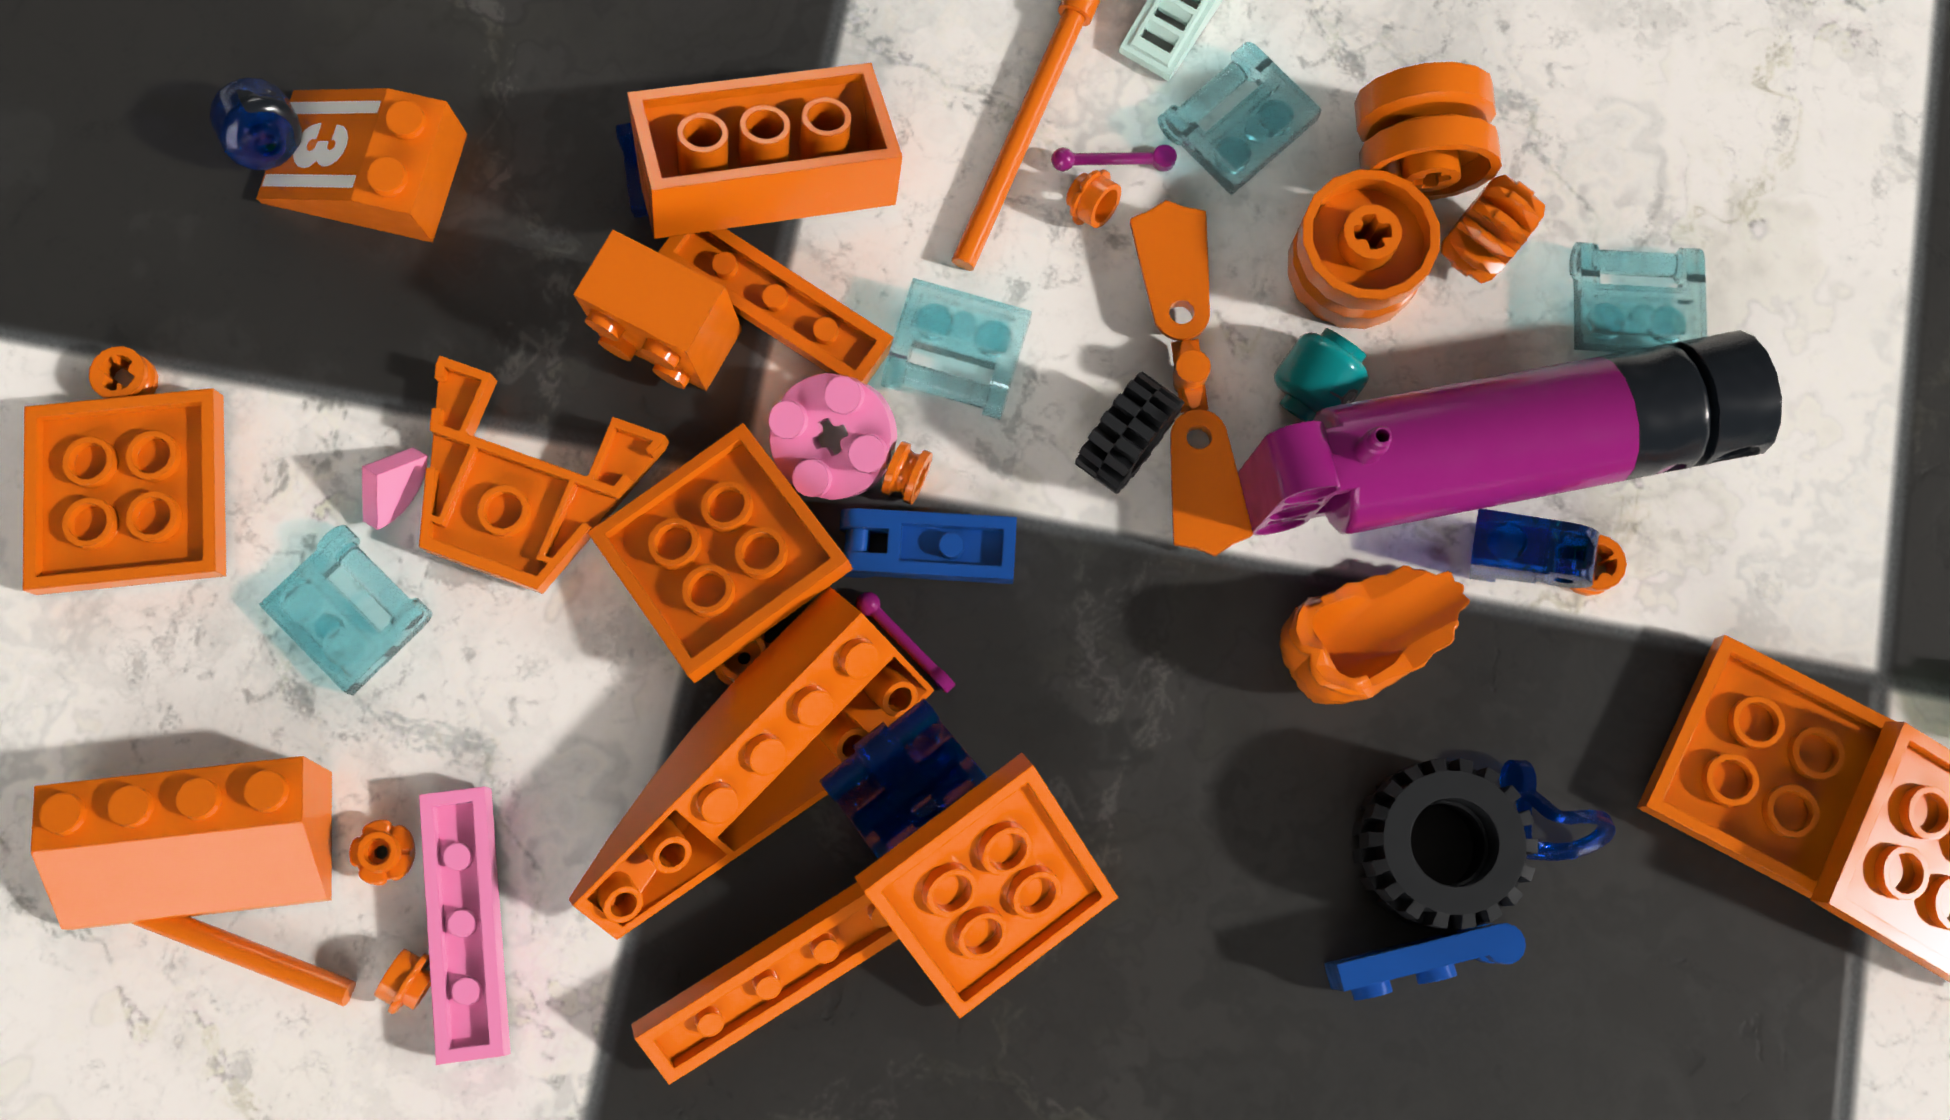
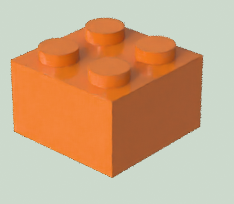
[573,230,742,391]

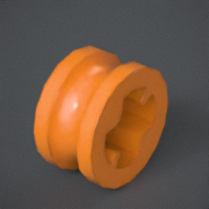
[89,346,158,399]
[881,441,933,505]
[1560,534,1627,596]

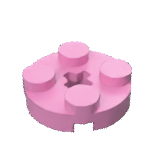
[768,373,897,500]

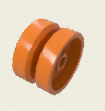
[1354,62,1502,200]
[1288,169,1440,329]

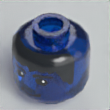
[210,77,302,170]

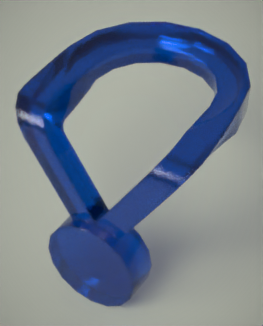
[1500,760,1616,861]

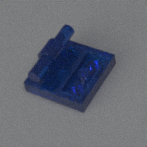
[819,698,988,859]

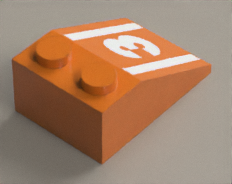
[256,88,468,243]

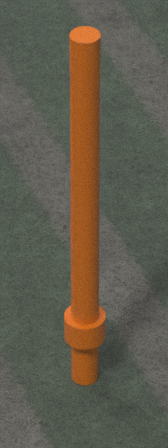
[951,0,1100,271]

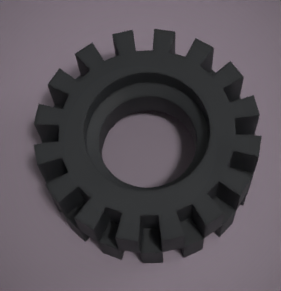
[1075,371,1184,494]

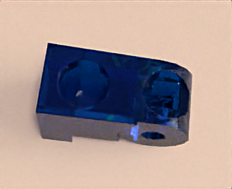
[1469,508,1600,588]

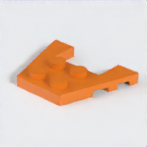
[419,355,669,594]

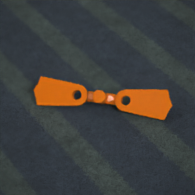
[1130,200,1253,556]

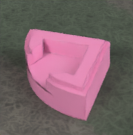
[362,447,428,530]

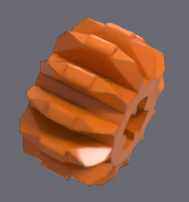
[1441,175,1545,284]

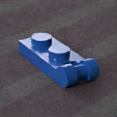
[839,508,1017,584]
[1324,923,1526,1001]

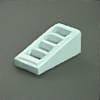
[1119,0,1223,81]

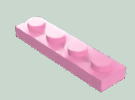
[419,786,511,1065]

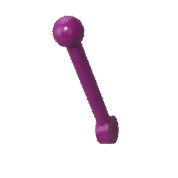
[1051,144,1177,172]
[855,592,956,694]

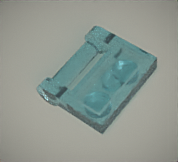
[1157,42,1322,196]
[1569,242,1707,352]
[881,278,1032,420]
[259,525,433,696]

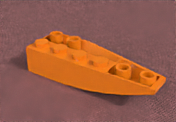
[569,586,935,940]

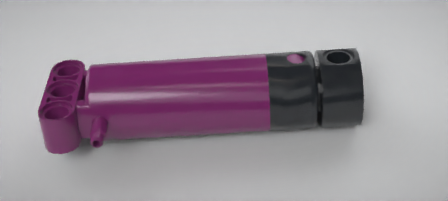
[1238,330,1782,535]

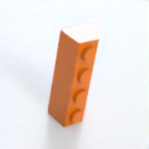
[627,63,902,239]
[31,756,332,930]

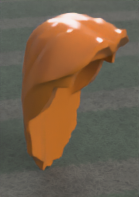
[1279,565,1470,705]

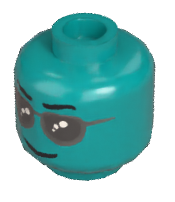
[1274,328,1369,422]

